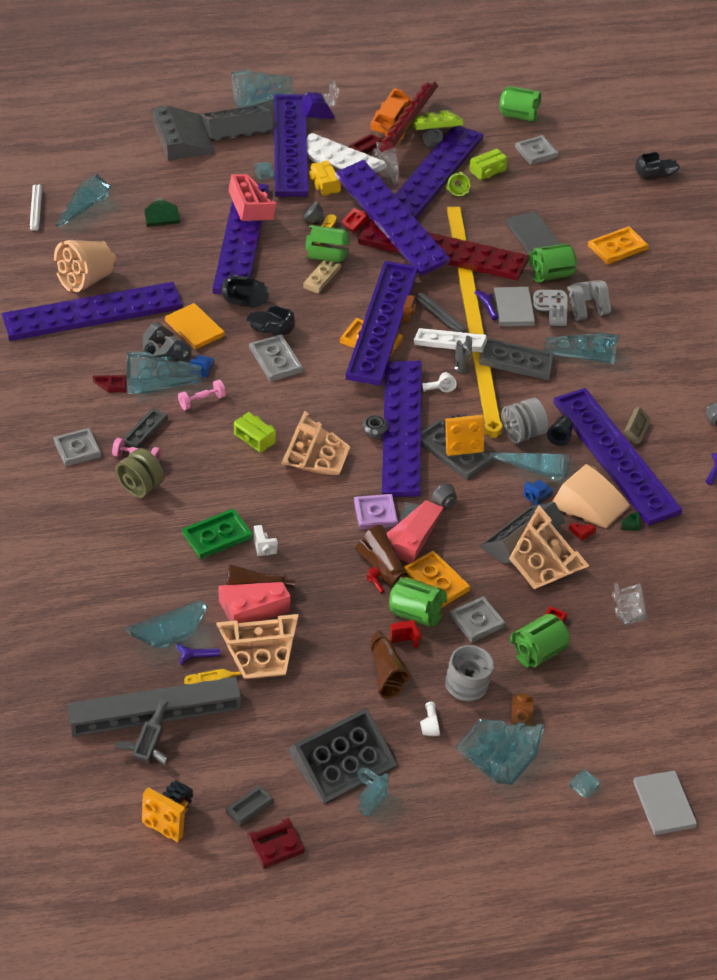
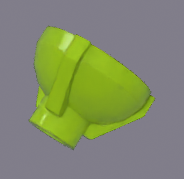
[446,171,470,196]

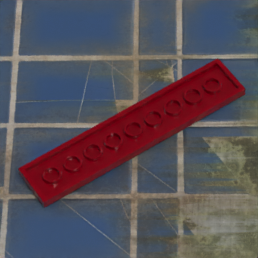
[358,219,529,281]

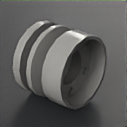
[501,397,548,443]
[445,645,494,702]

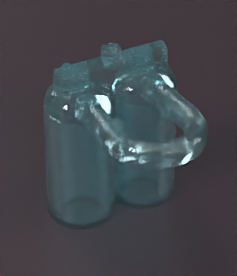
[357,768,389,816]

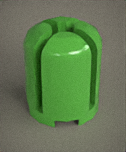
[499,86,542,122]
[305,225,350,263]
[529,244,577,282]
[389,577,447,627]
[510,614,570,668]

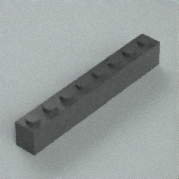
[67,677,241,737]

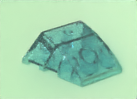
[455,719,544,785]

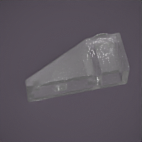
[373,142,399,185]

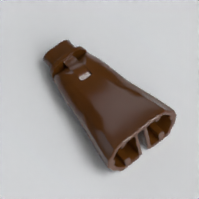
[355,525,407,587]
[226,564,295,588]
[371,631,411,699]

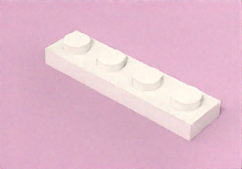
[414,328,487,352]

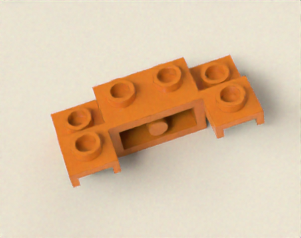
[371,88,420,143]

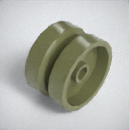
[115,448,165,498]

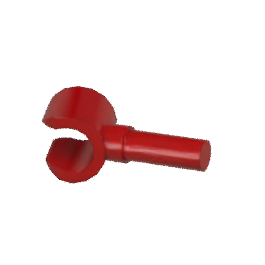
[366,567,384,594]

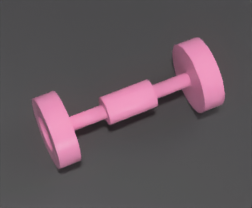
[178,380,226,411]
[112,438,162,462]

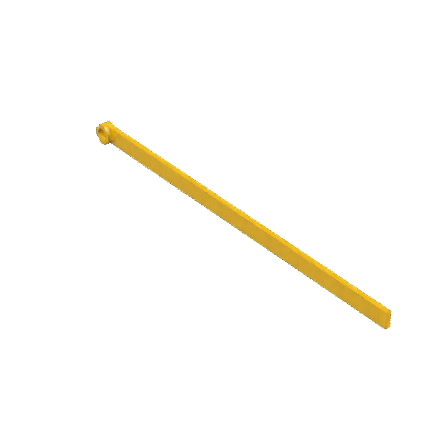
[447,207,503,438]

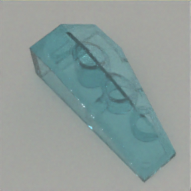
[231,70,294,108]
[55,174,111,227]
[544,333,619,364]
[127,352,202,394]
[489,453,571,481]

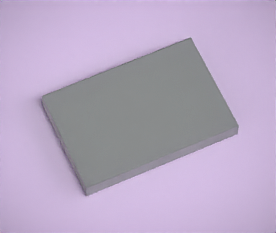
[494,287,535,327]
[249,334,303,382]
[633,770,697,836]

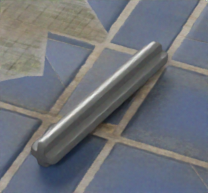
[416,293,467,333]

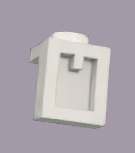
[254,525,278,556]

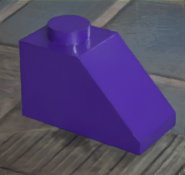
[301,92,335,119]

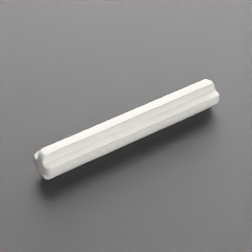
[30,184,42,231]

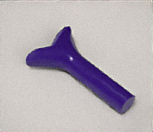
[474,290,498,321]
[706,453,717,485]
[177,643,220,665]

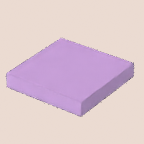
[354,494,398,530]

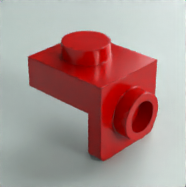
[389,620,422,648]

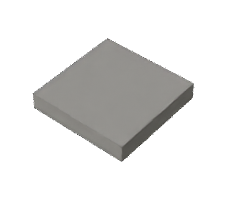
[515,135,559,165]
[53,428,102,467]
[450,596,506,643]

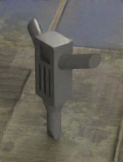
[115,699,168,765]

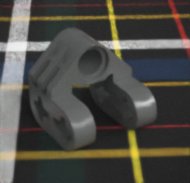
[143,322,192,363]

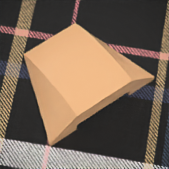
[282,411,350,475]
[553,464,630,528]
[509,505,589,589]
[216,614,298,680]

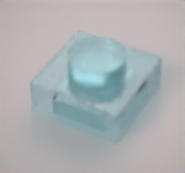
[254,162,274,179]
[569,769,601,799]

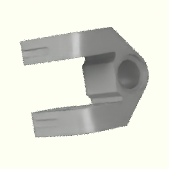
[568,280,611,321]
[533,290,568,326]

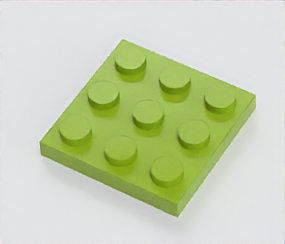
[410,110,463,130]

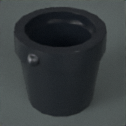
[547,416,574,446]

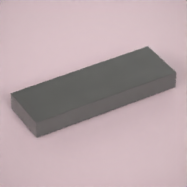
[123,408,168,448]

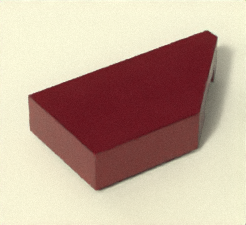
[93,375,127,393]

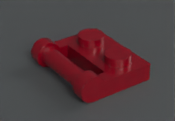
[247,817,304,869]

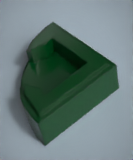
[621,512,641,531]

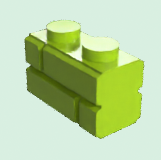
[470,148,508,180]
[234,412,276,453]

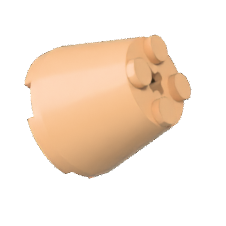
[54,240,116,292]

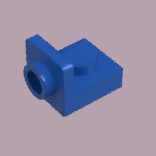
[190,355,214,378]
[523,479,553,505]

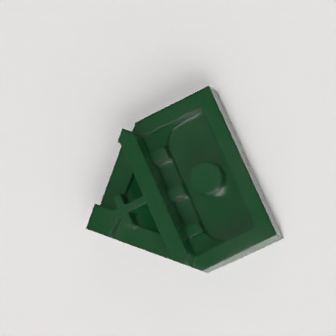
[144,198,180,227]

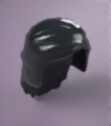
[635,152,680,179]
[221,274,269,307]
[246,306,296,335]

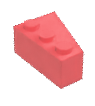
[228,174,277,221]
[219,582,290,623]

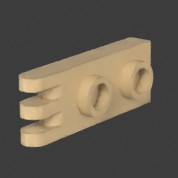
[303,260,341,294]

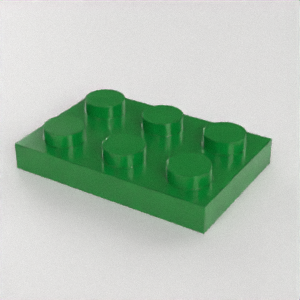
[182,508,252,560]

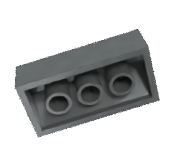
[480,502,565,564]

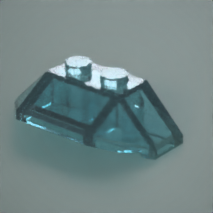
[125,600,208,648]

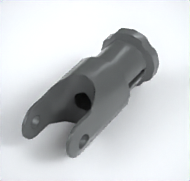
[454,335,472,374]

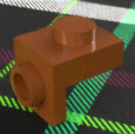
[402,295,417,323]
[511,693,534,726]

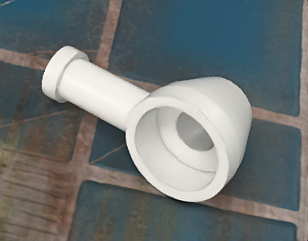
[422,372,457,392]
[420,702,440,736]

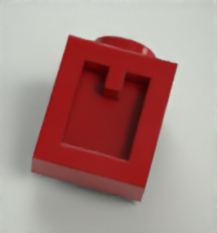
[341,208,369,233]

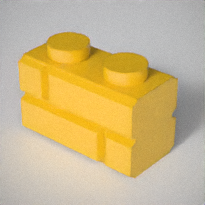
[309,161,341,196]

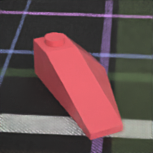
[387,500,444,563]

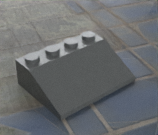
[199,105,273,141]
[152,106,215,161]
[287,708,397,804]

